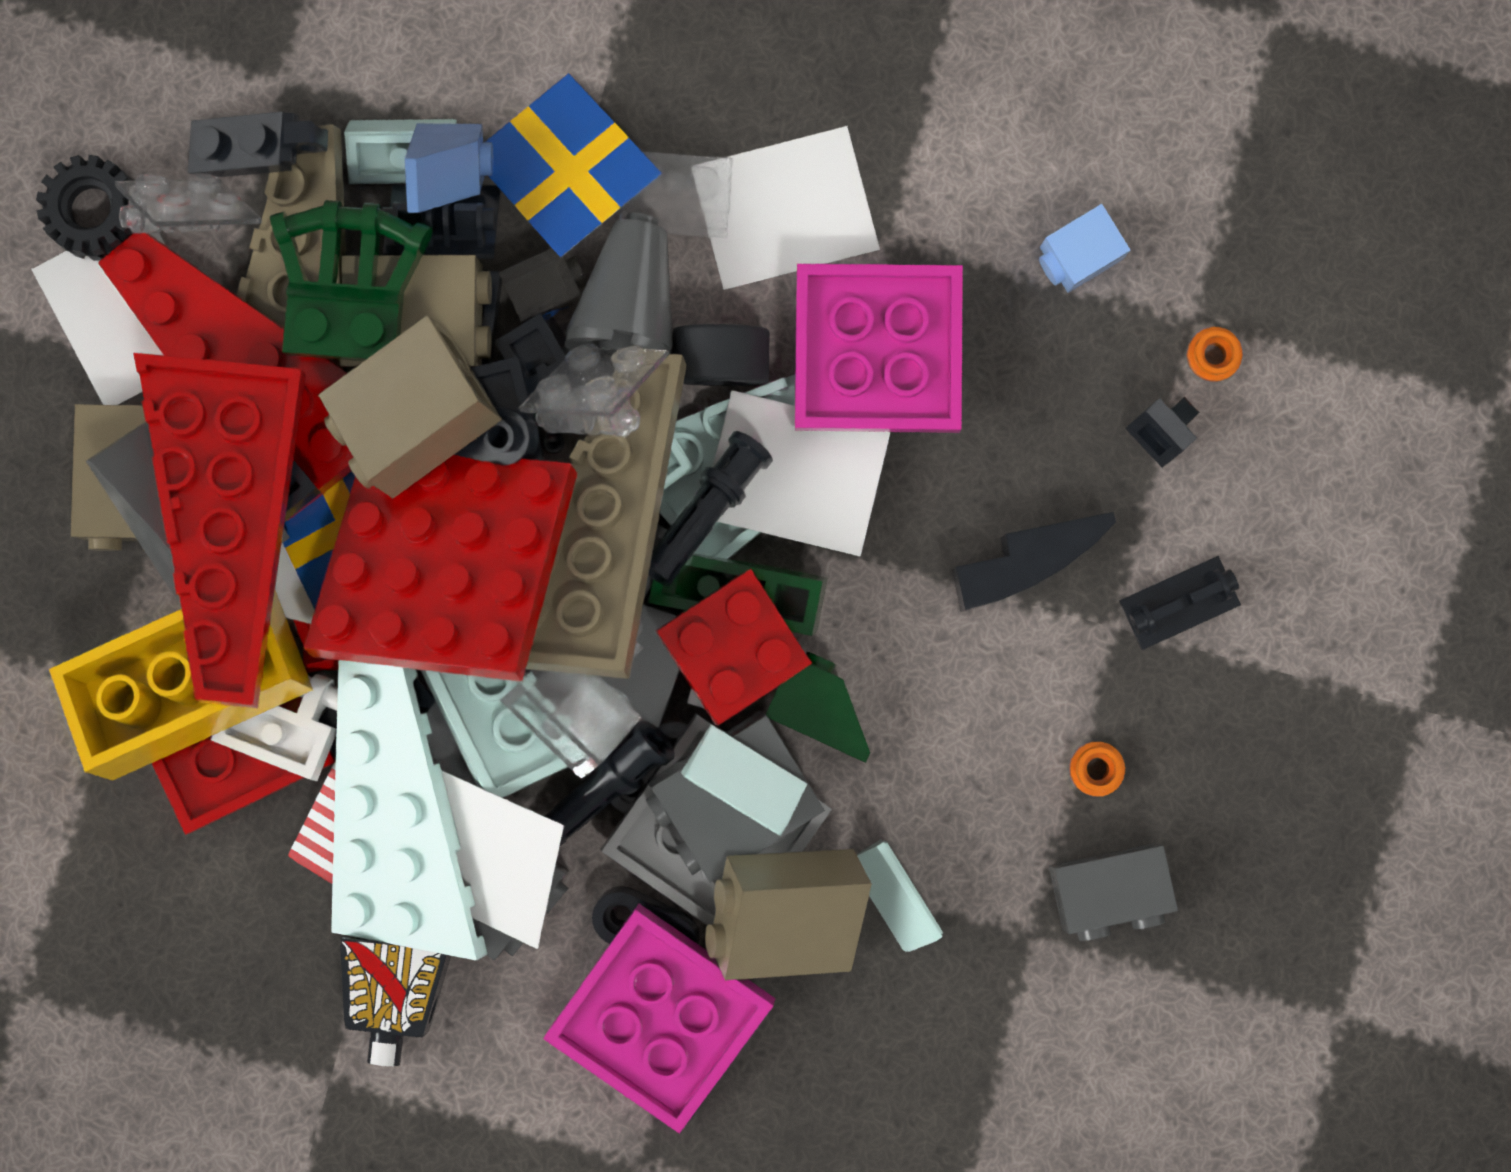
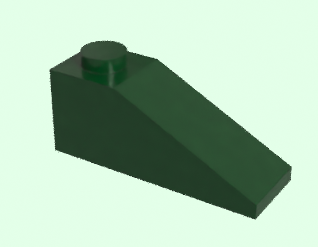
[649,553,828,636]

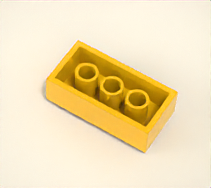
[49,590,313,781]

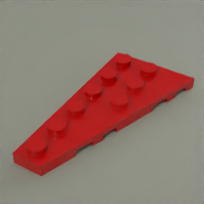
[133,352,306,708]

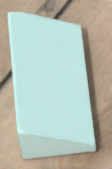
[344,119,457,184]
[681,724,807,836]
[857,839,943,952]

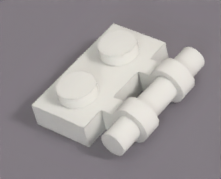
[211,674,338,781]

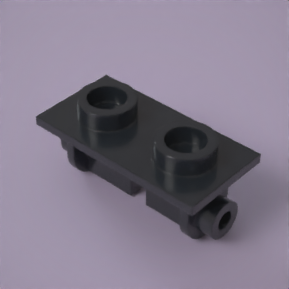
[1119,556,1241,650]

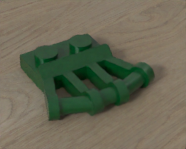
[270,200,433,361]

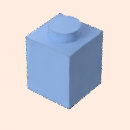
[1039,204,1130,293]

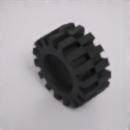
[36,155,145,261]

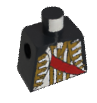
[340,935,451,1066]

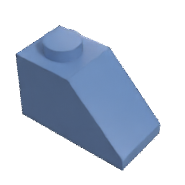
[405,123,494,213]

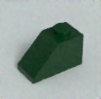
[765,651,870,763]

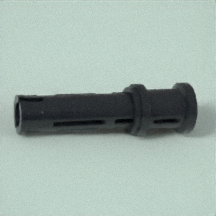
[648,431,773,587]
[544,721,675,847]

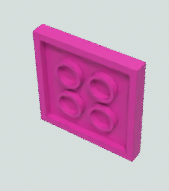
[795,264,963,433]
[543,903,776,1134]

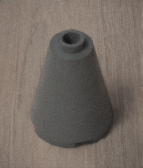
[564,213,673,364]

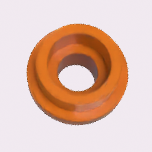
[1187,327,1243,382]
[1069,742,1125,796]

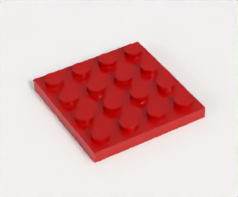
[303,455,578,682]

